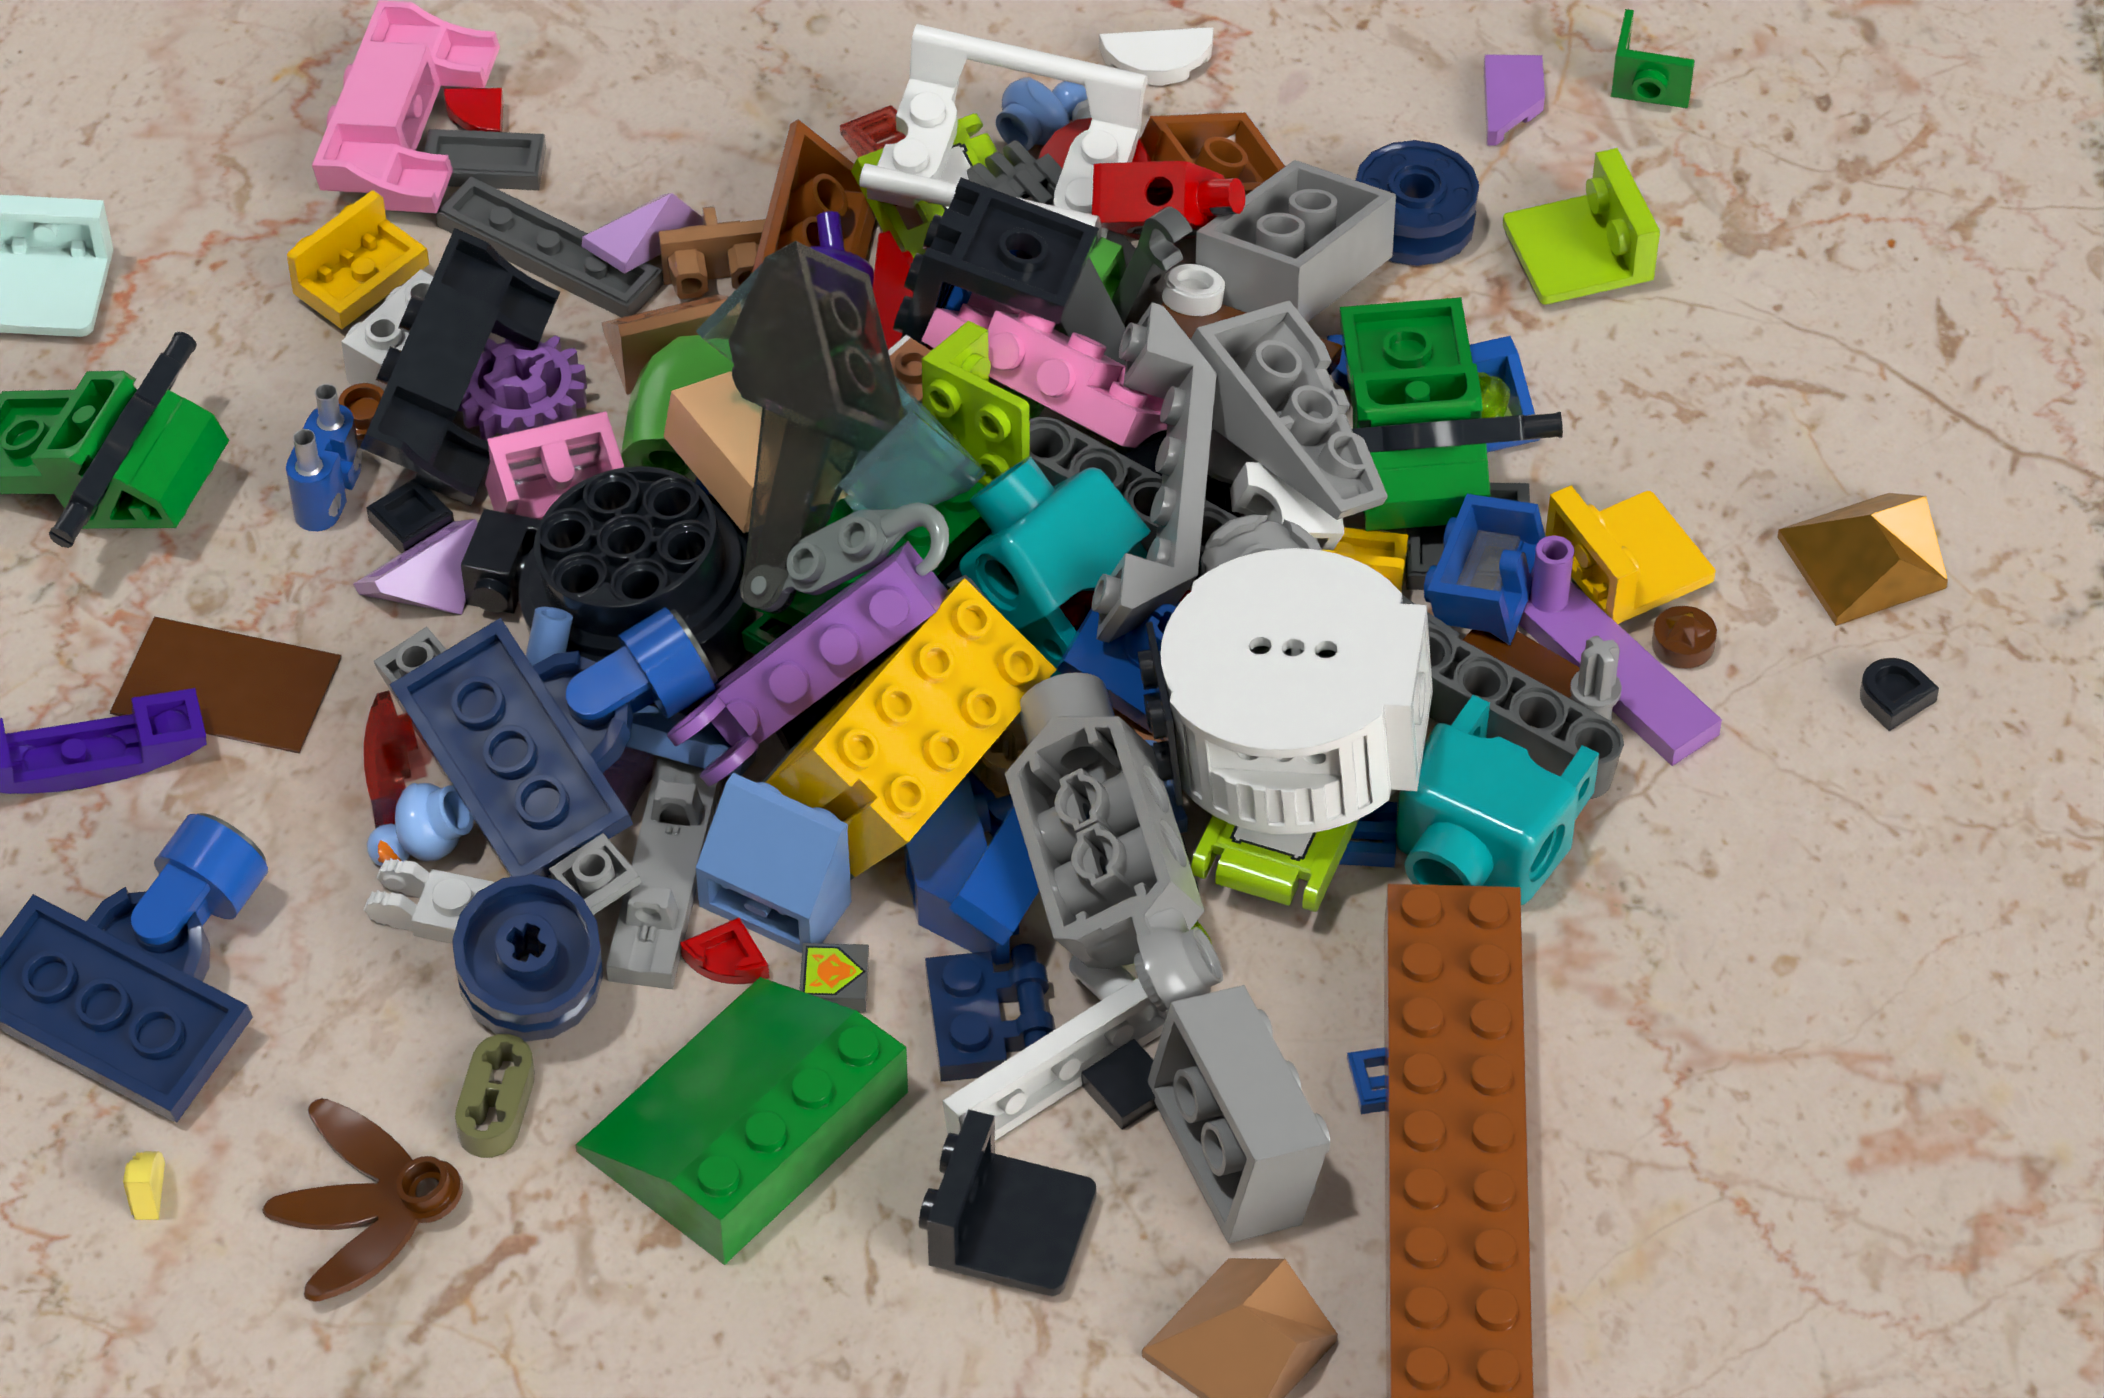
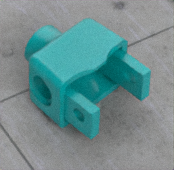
[959,456,1151,678]
[1396,695,1599,905]

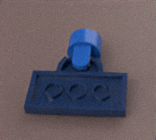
[389,607,718,877]
[0,813,268,1123]

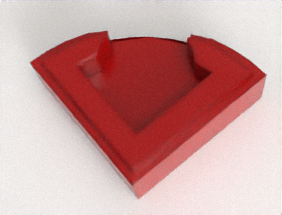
[444,88,504,132]
[680,918,769,984]

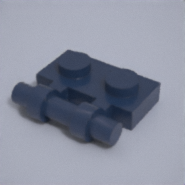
[925,944,1056,1082]

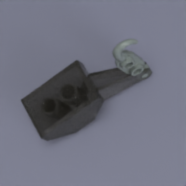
[728,241,949,614]

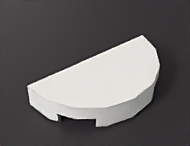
[1099,27,1214,86]

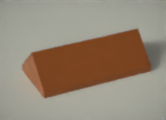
[746,119,876,335]

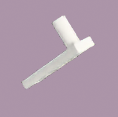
[943,955,1168,1140]

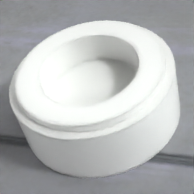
[1162,264,1225,316]

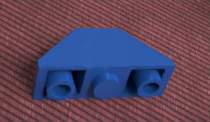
[904,773,1019,965]

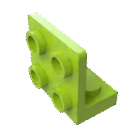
[1503,148,1660,305]
[922,320,1030,486]

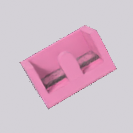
[485,411,625,520]

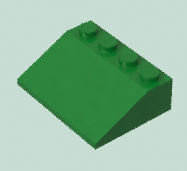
[576,977,908,1265]

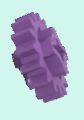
[458,335,587,441]

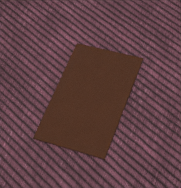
[110,616,342,753]

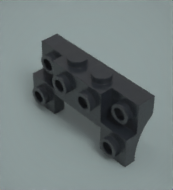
[360,228,560,506]

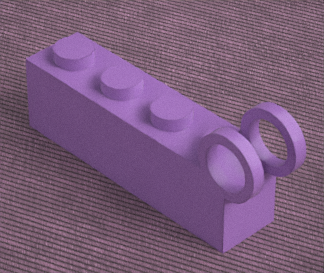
[667,541,948,787]

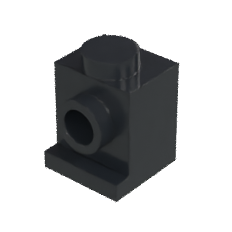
[461,509,541,614]

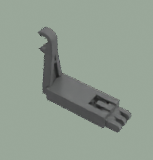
[967,140,1193,328]

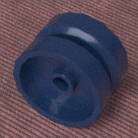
[452,874,603,1042]

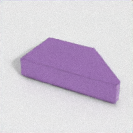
[1484,54,1545,146]

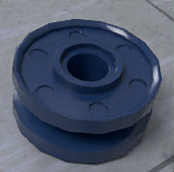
[1356,140,1479,266]

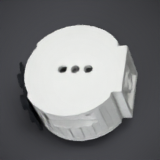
[1137,548,1433,834]

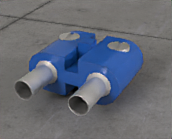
[286,384,362,532]

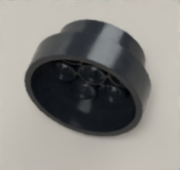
[519,466,763,705]

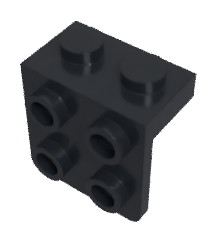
[919,1109,1097,1296]

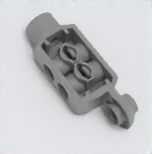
[1005,672,1223,1012]

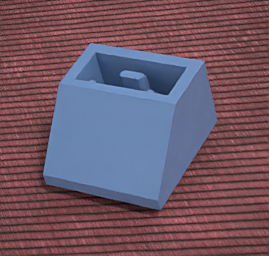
[696,773,852,953]

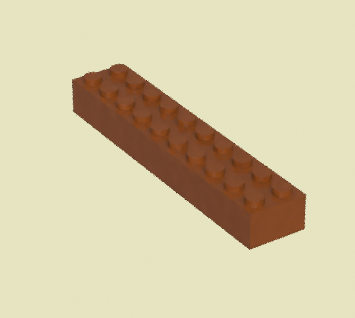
[1384,884,1533,1398]

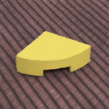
[123,1151,165,1220]

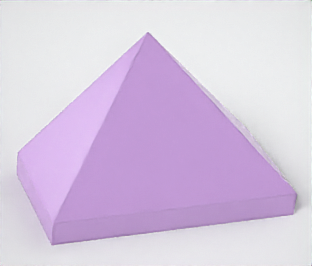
[582,193,704,274]
[353,519,478,615]

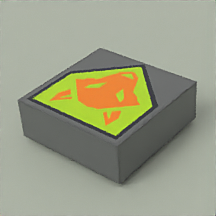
[799,943,869,1012]

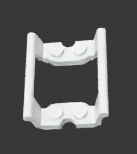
[860,24,1147,250]

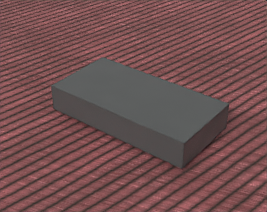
[424,129,546,191]

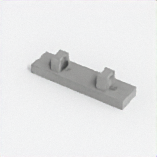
[606,758,722,989]

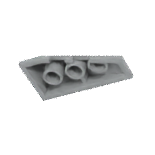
[1191,300,1388,520]

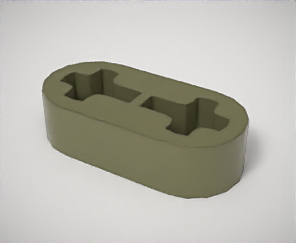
[455,1034,535,1158]

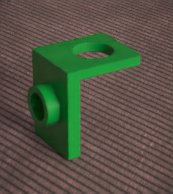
[1611,9,1695,108]

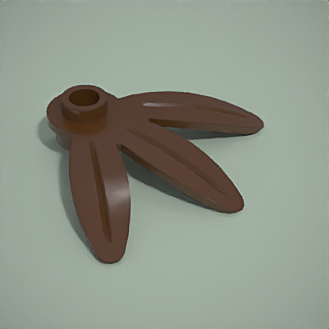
[262,1098,463,1302]

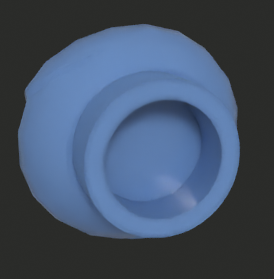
[995,77,1087,151]

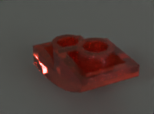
[363,690,418,829]

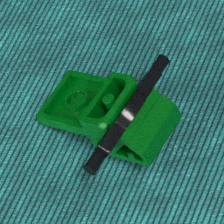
[1340,297,1563,531]
[0,332,230,548]

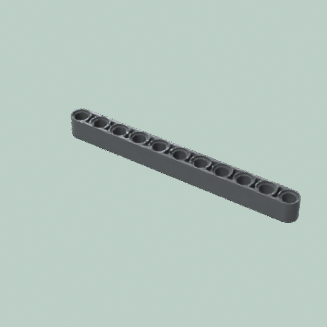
[1029,417,1624,799]

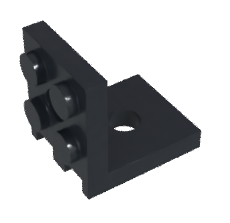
[893,177,1099,348]

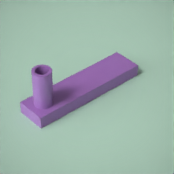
[1519,535,1722,766]

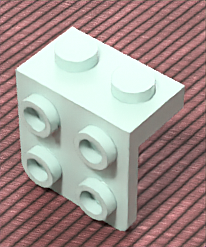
[0,195,114,337]

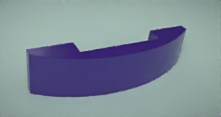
[0,688,207,794]

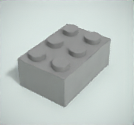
[1196,160,1396,322]
[1148,985,1330,1244]

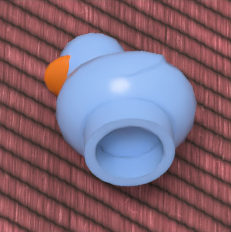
[367,783,474,866]

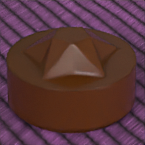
[1652,606,1717,668]

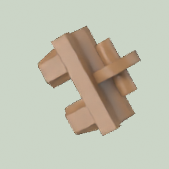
[659,206,766,299]

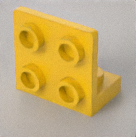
[1545,485,1716,624]

